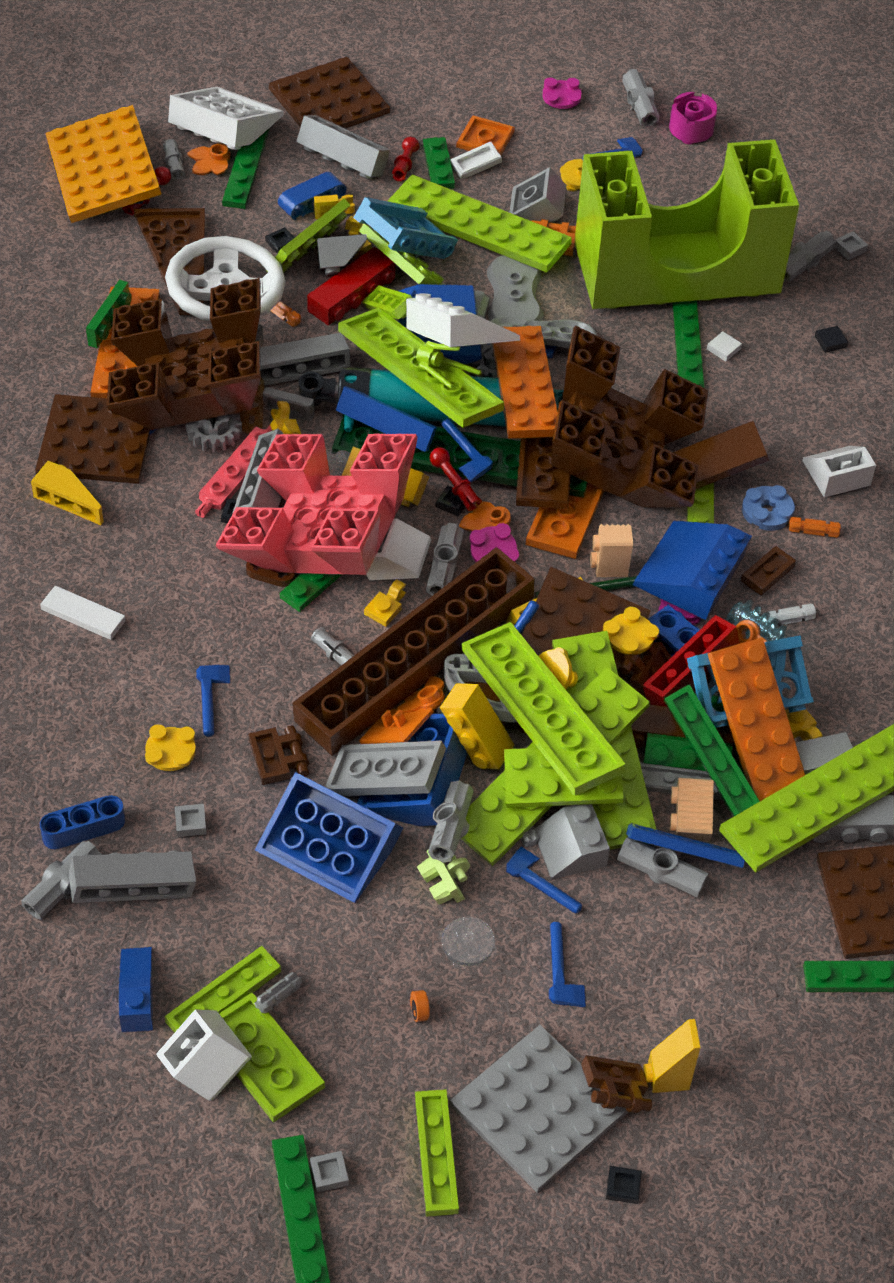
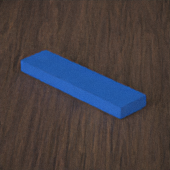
[336,386,437,452]
[626,823,745,868]

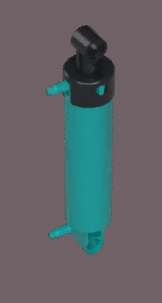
[299,366,564,432]

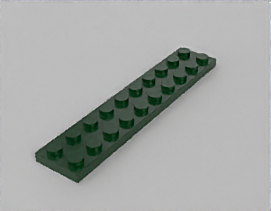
[332,415,588,498]

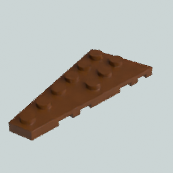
[134,208,205,315]

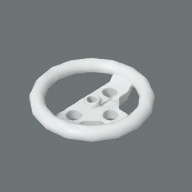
[165,236,286,322]

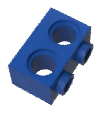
[648,604,700,657]

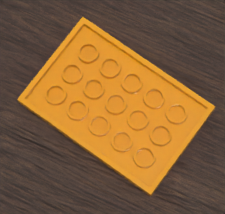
[46,105,162,223]

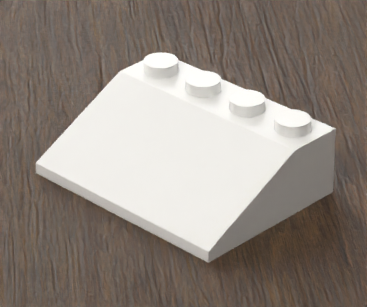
[168,87,284,149]
[406,293,520,347]

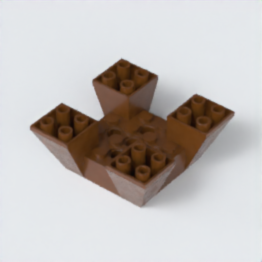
[107,278,261,430]
[551,326,708,508]

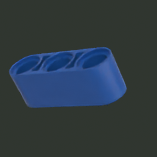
[278,172,347,220]
[40,795,125,849]

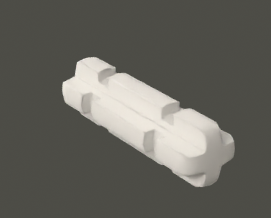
[763,603,816,628]

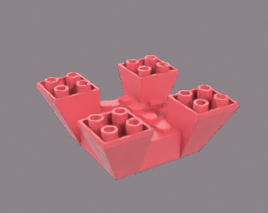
[216,434,418,575]

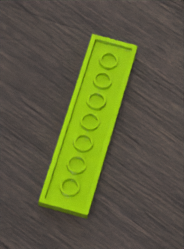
[388,174,572,273]
[338,307,504,428]
[462,622,626,796]
[552,631,657,850]
[461,667,650,866]
[719,724,894,873]

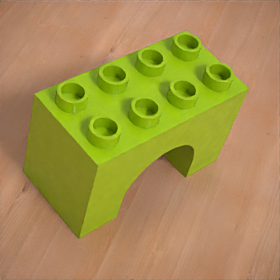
[575,139,799,309]

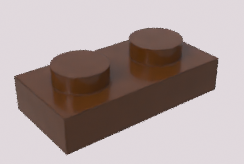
[741,546,796,596]

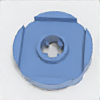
[742,485,795,531]

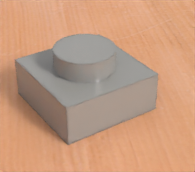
[835,231,868,260]
[175,804,207,837]
[310,1151,349,1193]

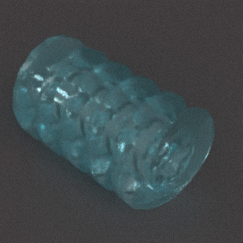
[726,600,787,642]

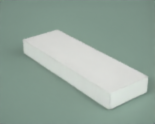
[40,586,126,640]

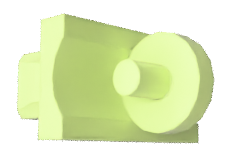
[417,850,470,905]

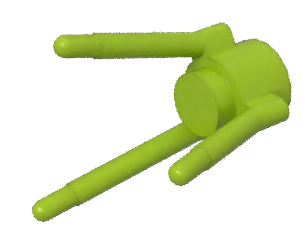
[416,341,481,389]

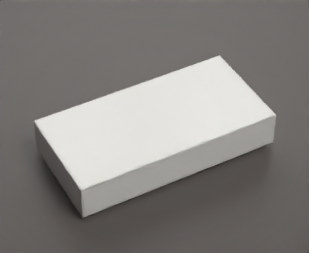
[450,142,502,179]

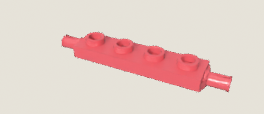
[195,425,272,518]

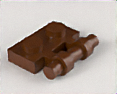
[619,642,671,698]
[248,725,309,785]
[581,1055,652,1113]

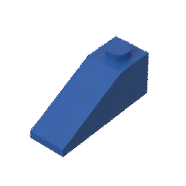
[119,947,153,1032]

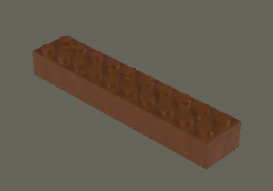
[292,547,535,756]

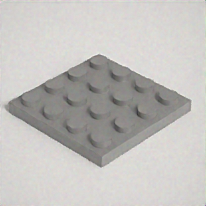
[449,1025,628,1193]

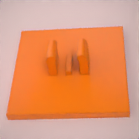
[359,708,434,744]

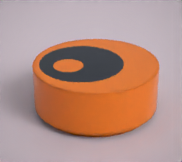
[410,990,430,1022]

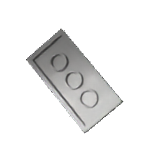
[325,741,446,796]

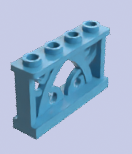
[353,197,458,259]
[687,635,814,728]

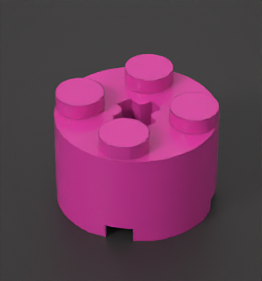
[669,92,717,145]

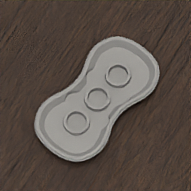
[487,255,544,321]
[490,317,597,349]

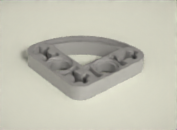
[444,654,517,722]

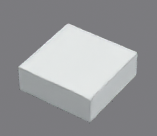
[707,332,742,361]

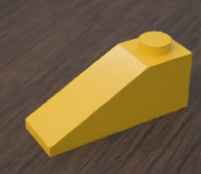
[31,461,104,525]
[643,1019,701,1093]

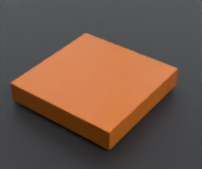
[456,115,515,155]

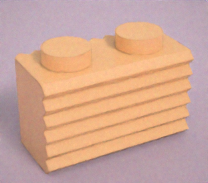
[590,524,633,577]
[670,778,714,843]

